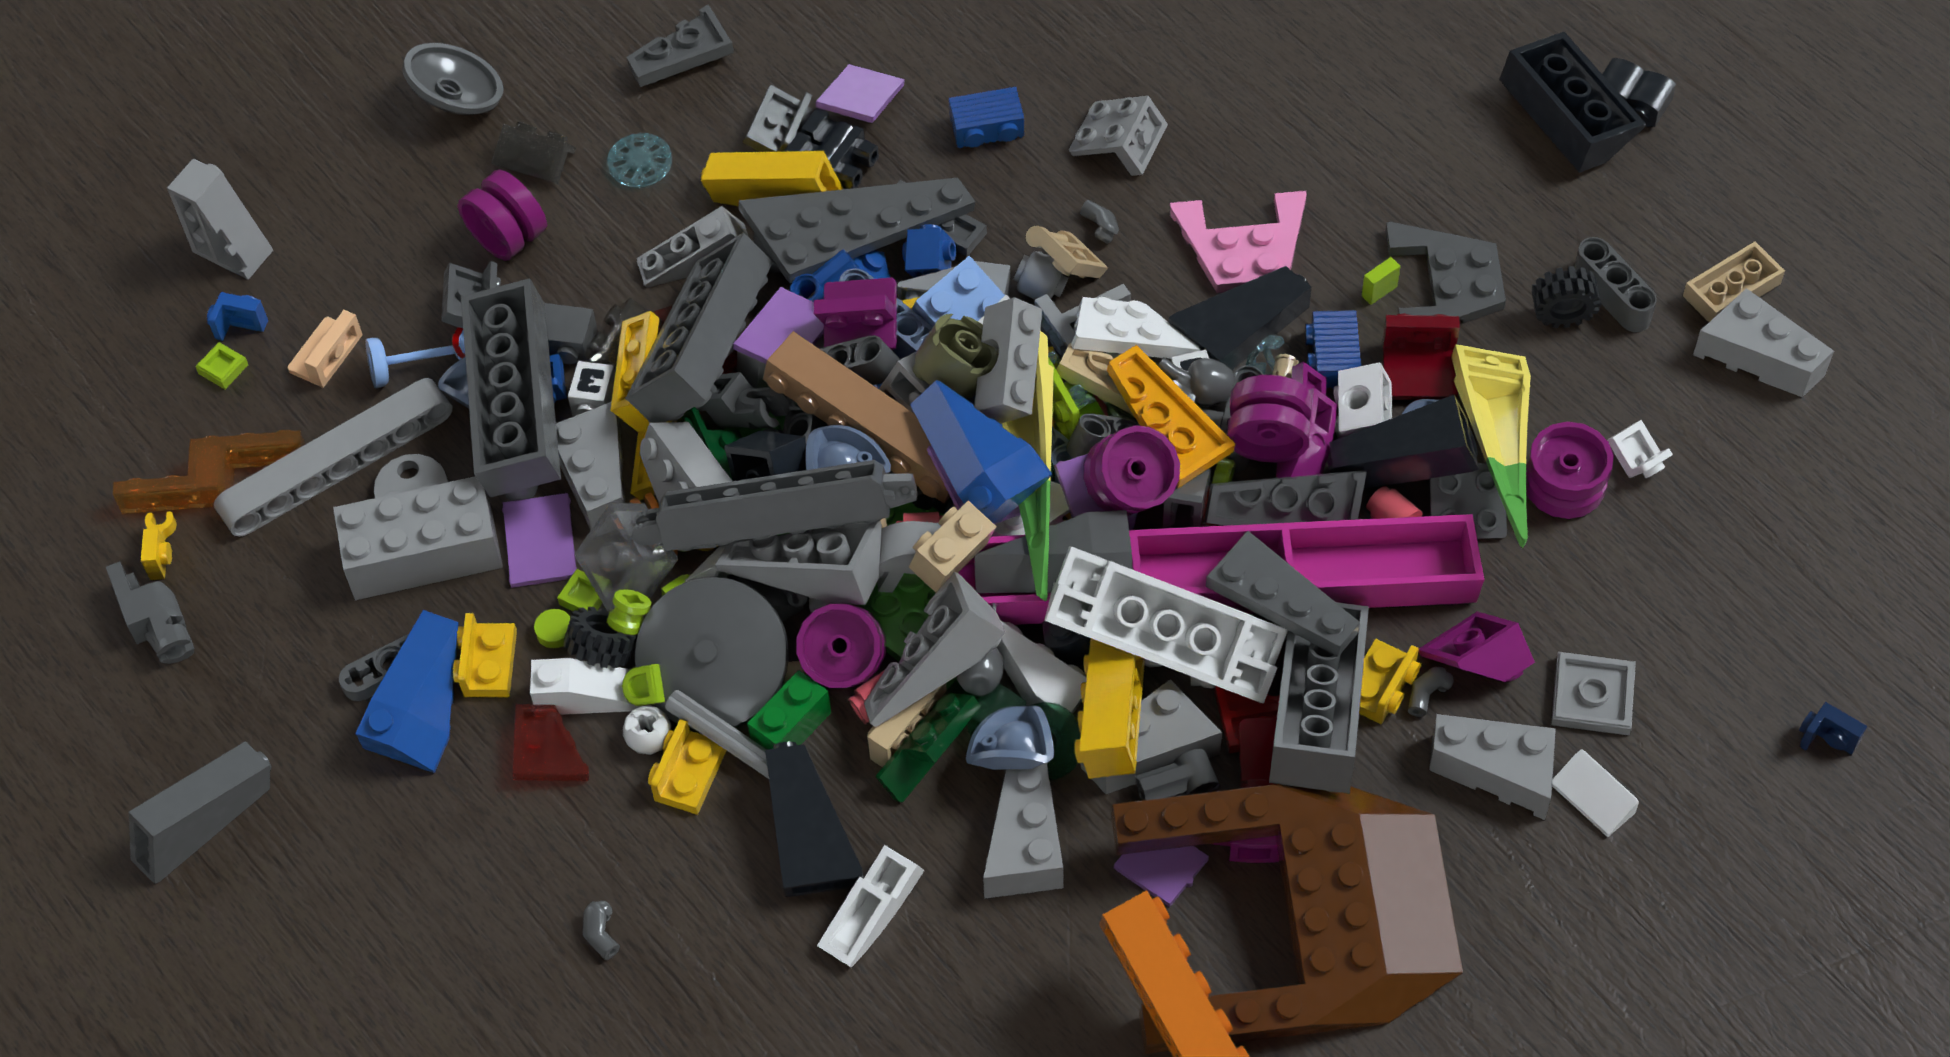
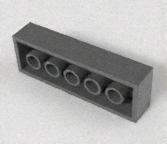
[625,233,773,423]
[461,278,561,497]
[1269,602,1369,794]

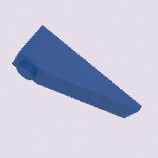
[910,380,1053,523]
[356,610,459,773]

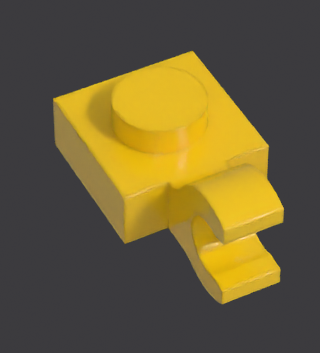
[141,511,177,580]

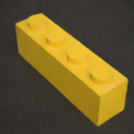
[1075,638,1145,779]

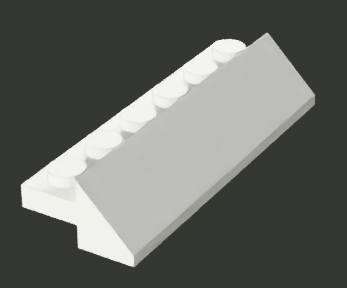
[1045,546,1288,704]

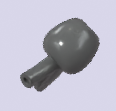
[1158,357,1235,406]
[956,603,1004,696]

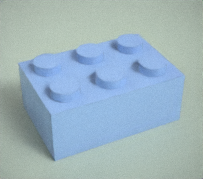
[912,256,1005,327]

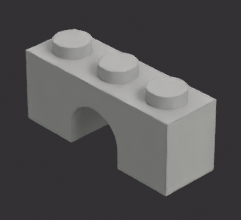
[974,297,1042,423]

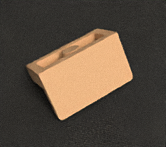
[288,310,363,388]

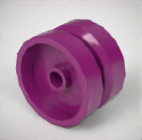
[457,169,547,261]
[1227,375,1312,462]
[1526,421,1613,519]
[1083,425,1180,516]
[797,604,886,688]

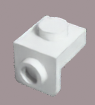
[1607,420,1673,478]

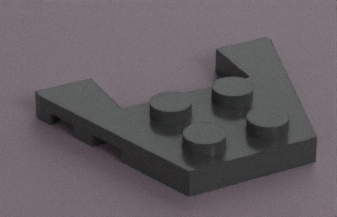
[1385,222,1506,323]

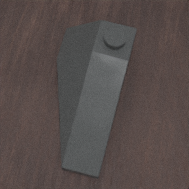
[974,510,1132,593]

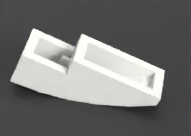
[817,845,924,967]

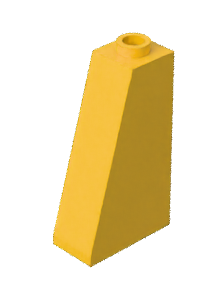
[701,151,843,206]

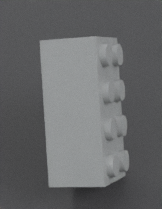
[333,454,503,600]

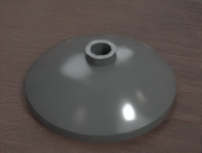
[402,43,503,115]

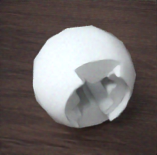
[623,706,671,755]

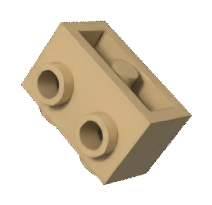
[909,501,997,593]

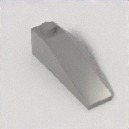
[715,521,882,605]
[864,572,1005,727]

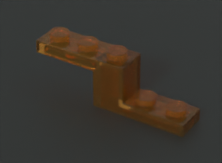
[112,430,306,514]

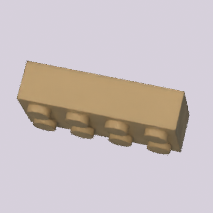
[1683,242,1785,322]
[867,683,947,767]

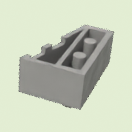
[1693,288,1834,397]

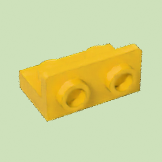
[453,613,517,697]
[1359,639,1421,725]
[648,719,727,815]

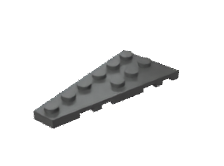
[739,178,976,284]

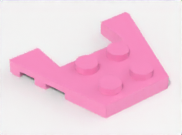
[1170,191,1306,293]

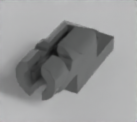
[698,372,789,430]
[106,561,195,664]

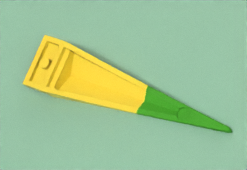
[997,331,1054,601]
[1451,344,1531,548]

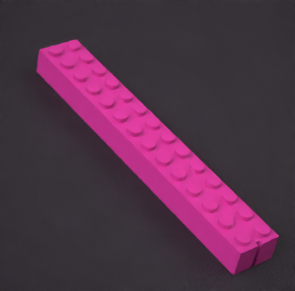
[958,514,1484,625]

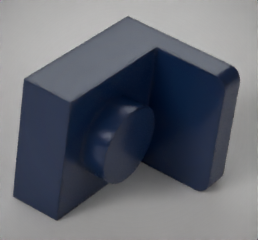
[1799,702,1867,755]

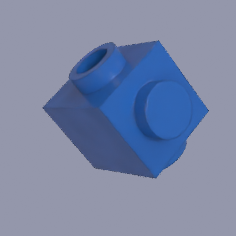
[902,224,956,278]

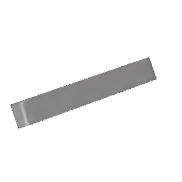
[214,378,452,537]

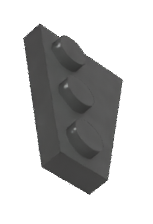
[626,5,734,87]

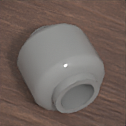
[1013,251,1068,299]

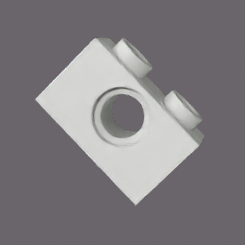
[1334,362,1392,438]

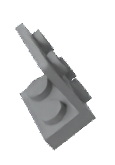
[1069,96,1168,176]

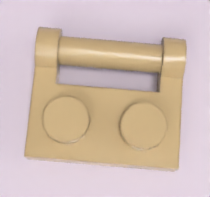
[1026,226,1108,279]

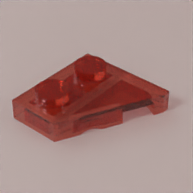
[513,704,589,781]

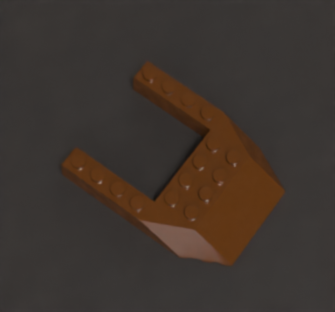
[1111,785,1463,1054]

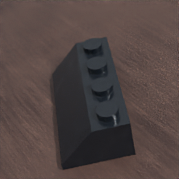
[1499,32,1646,173]

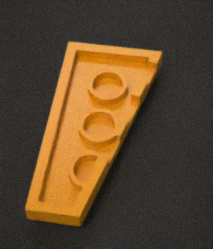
[1107,345,1236,488]

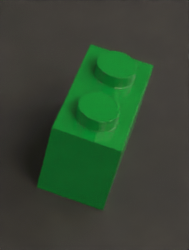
[747,670,831,750]

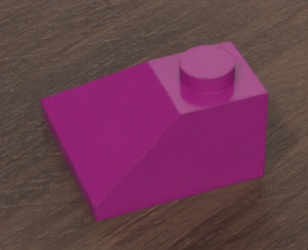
[1418,611,1535,682]

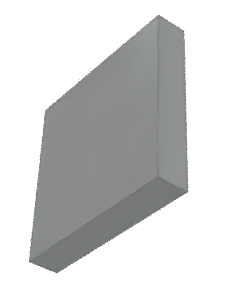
[1551,652,1636,735]

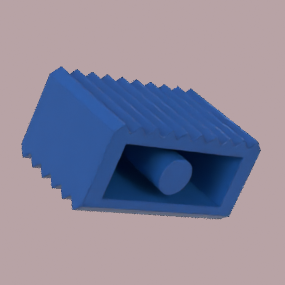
[948,86,1024,148]
[1305,310,1361,389]

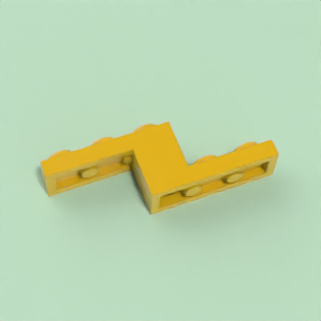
[610,311,676,500]

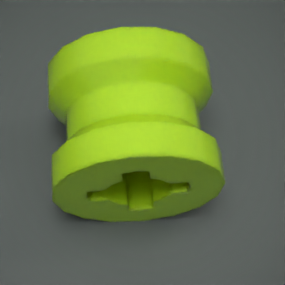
[607,589,651,635]

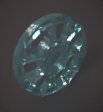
[607,133,672,187]

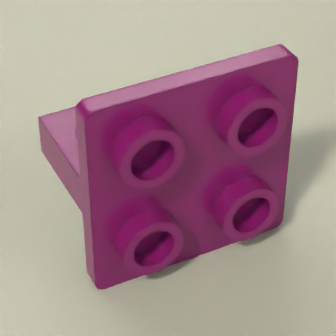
[814,277,897,350]

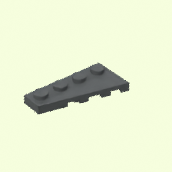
[1204,471,1367,526]
[1206,531,1360,656]

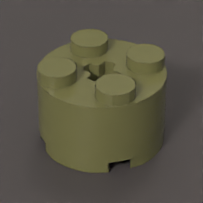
[913,314,999,399]

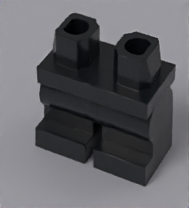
[784,108,879,189]

